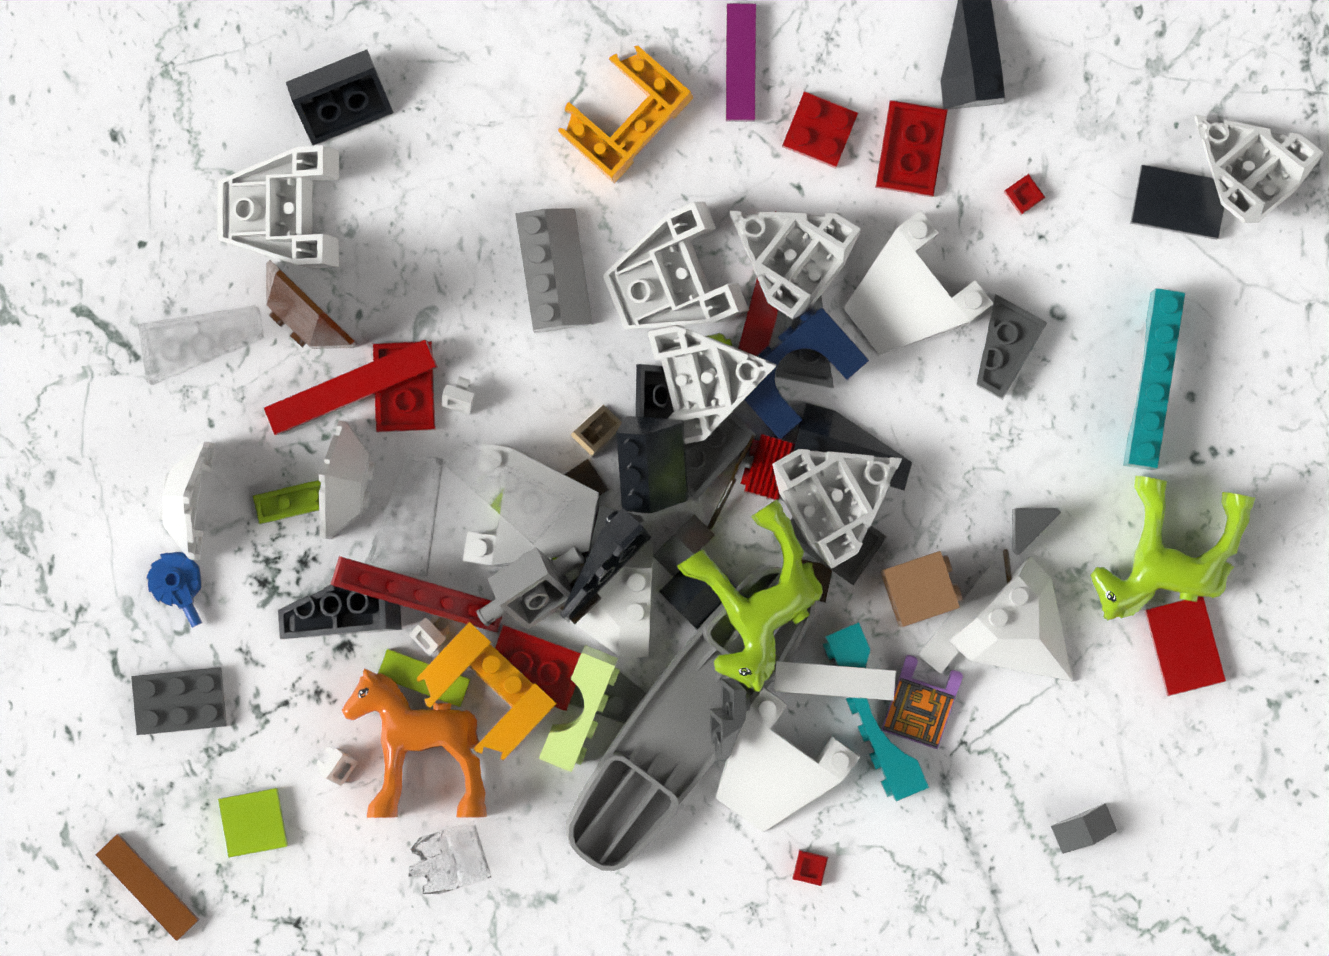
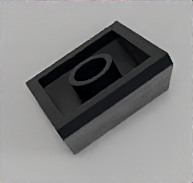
[635,364,674,419]
[659,571,737,630]

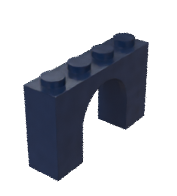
[744,305,869,439]

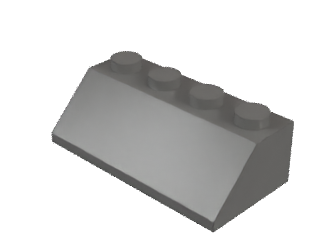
[515,208,593,333]

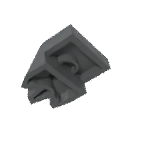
[710,678,750,761]

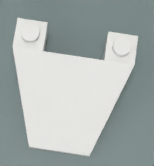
[217,145,339,269]
[603,201,749,330]
[843,210,993,355]
[463,443,599,567]
[715,686,860,832]

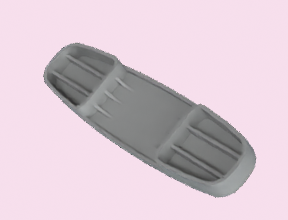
[565,566,816,871]

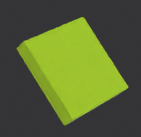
[218,788,288,858]

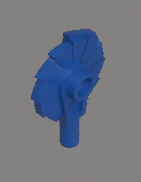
[146,552,203,628]

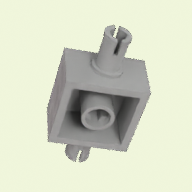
[477,546,585,630]

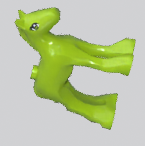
[1090,476,1255,621]
[677,499,823,692]

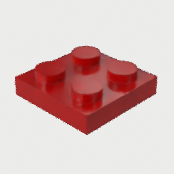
[782,91,858,169]

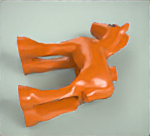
[342,668,487,818]

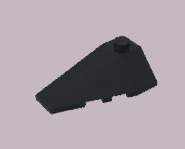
[940,0,1005,110]
[793,403,912,491]
[560,508,652,622]
[278,585,402,639]

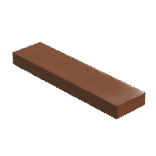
[95,834,200,941]

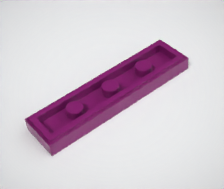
[726,3,756,122]

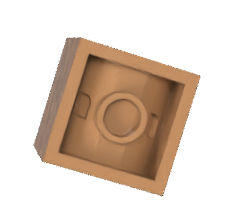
[880,551,963,627]

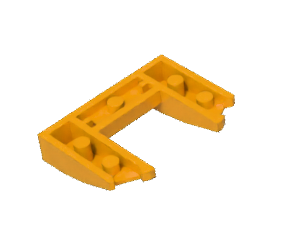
[558,45,693,184]
[417,622,557,761]

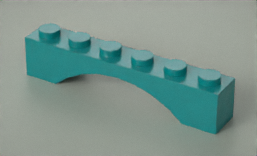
[1123,288,1185,470]
[822,622,929,802]

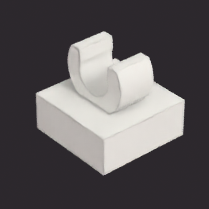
[442,376,475,415]
[410,616,450,656]
[317,747,358,786]

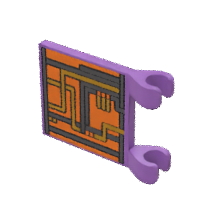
[881,655,963,749]

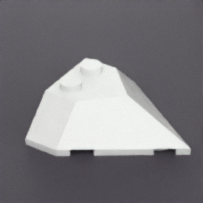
[1195,114,1323,223]
[730,211,861,319]
[648,325,777,444]
[319,420,376,539]
[160,442,215,561]
[772,449,902,568]
[557,539,653,658]
[949,556,1073,682]

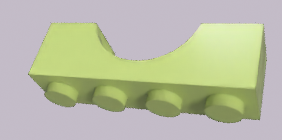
[539,645,620,772]

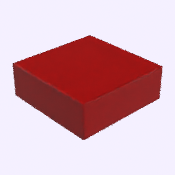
[1004,174,1046,216]
[792,850,828,886]

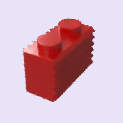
[740,434,795,501]

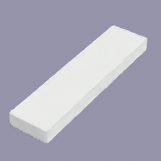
[917,564,1007,674]
[774,661,896,701]

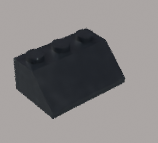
[286,49,394,146]
[616,416,688,513]

